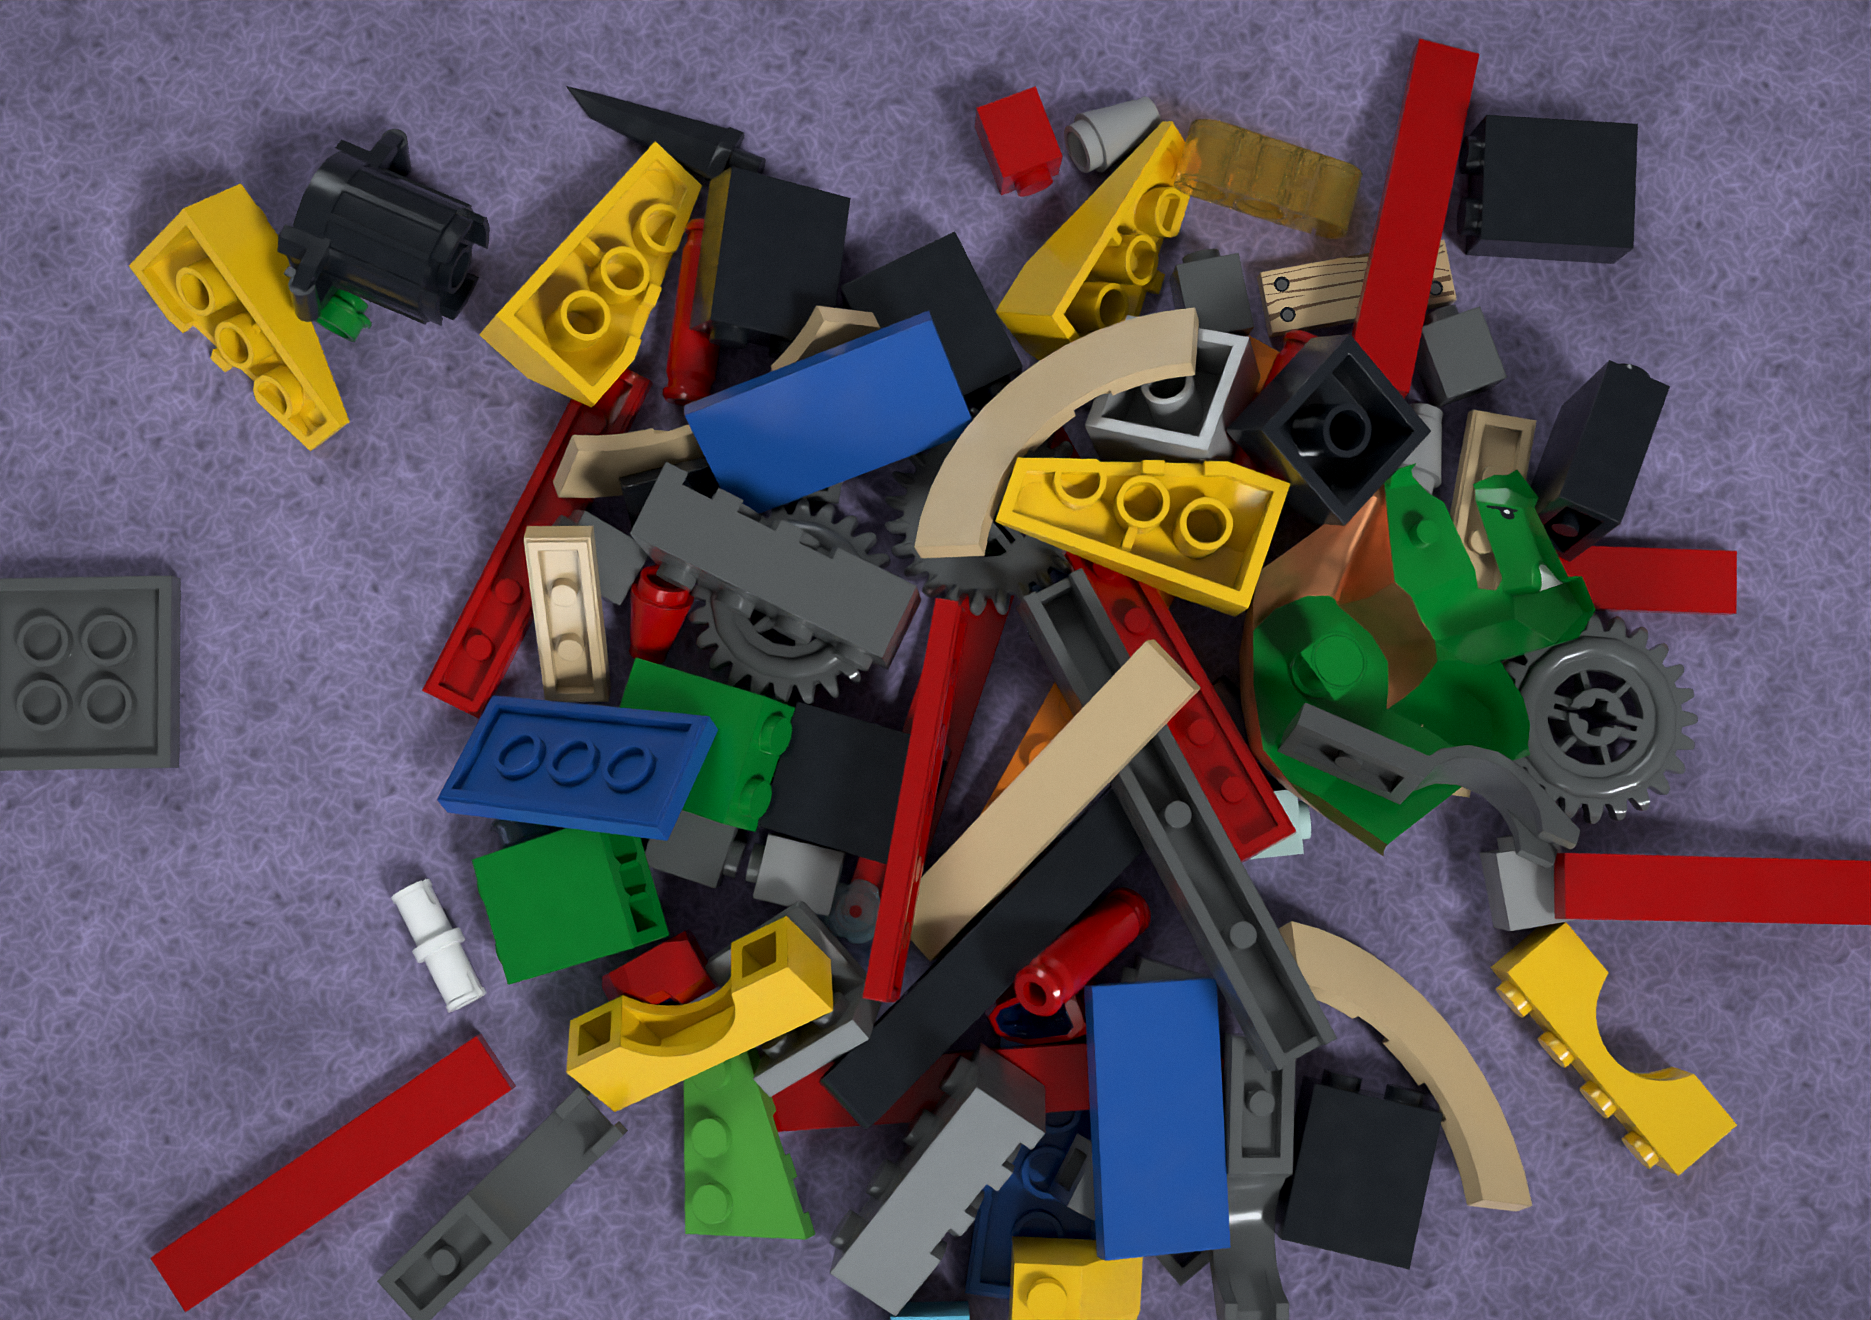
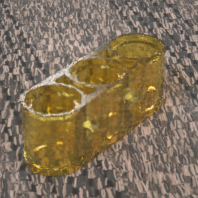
[1174,119,1363,239]

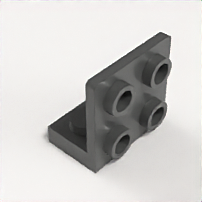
[705,901,882,1097]

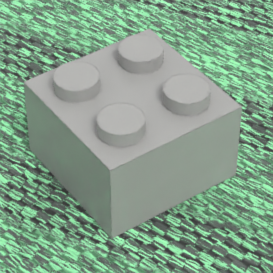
[1084,315,1260,463]

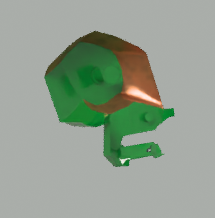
[1239,463,1595,858]

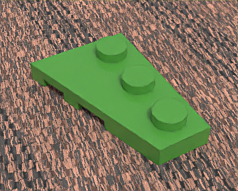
[684,1047,815,1240]

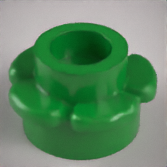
[314,289,372,342]

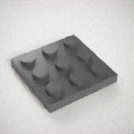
[0,575,181,771]

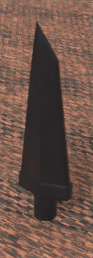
[566,86,766,182]

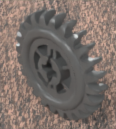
[885,408,1074,616]
[689,499,891,706]
[1501,613,1698,824]

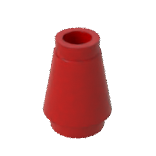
[629,565,694,664]

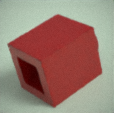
[975,86,1063,197]

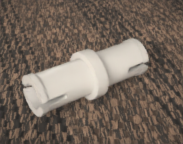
[391,879,487,1013]

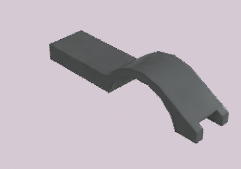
[1277,703,1580,869]
[1209,1033,1296,1320]
[377,1085,628,1320]

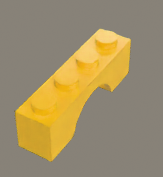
[566,916,833,1112]
[1490,922,1737,1176]

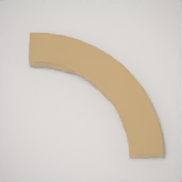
[553,306,880,498]
[914,307,1199,558]
[1278,921,1532,1212]

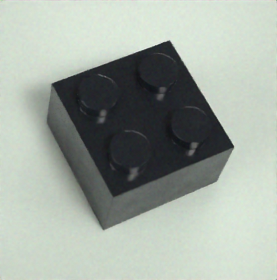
[1226,334,1431,526]

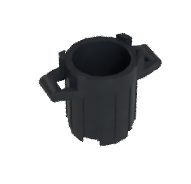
[277,129,490,326]

